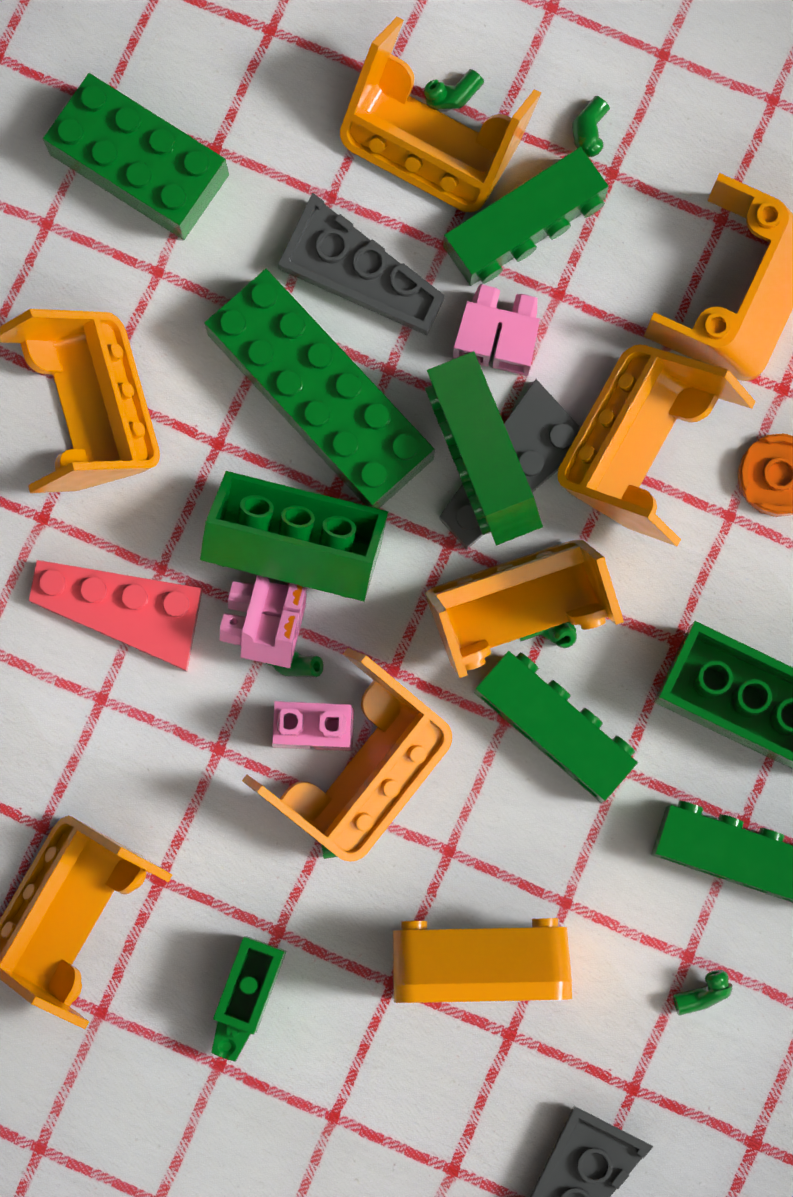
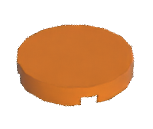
[737,433,793,517]

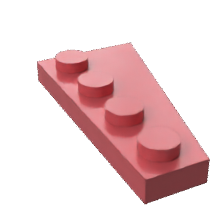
[29,560,203,671]

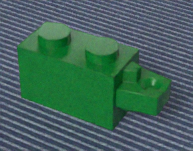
[211,936,287,1062]

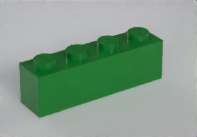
[443,147,609,286]
[474,651,638,803]
[651,800,793,903]

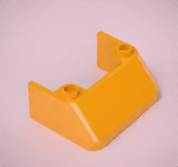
[340,16,541,212]
[644,173,793,381]
[0,309,160,493]
[557,344,756,546]
[425,540,624,678]
[242,648,452,862]
[0,816,172,1029]
[393,918,572,1003]

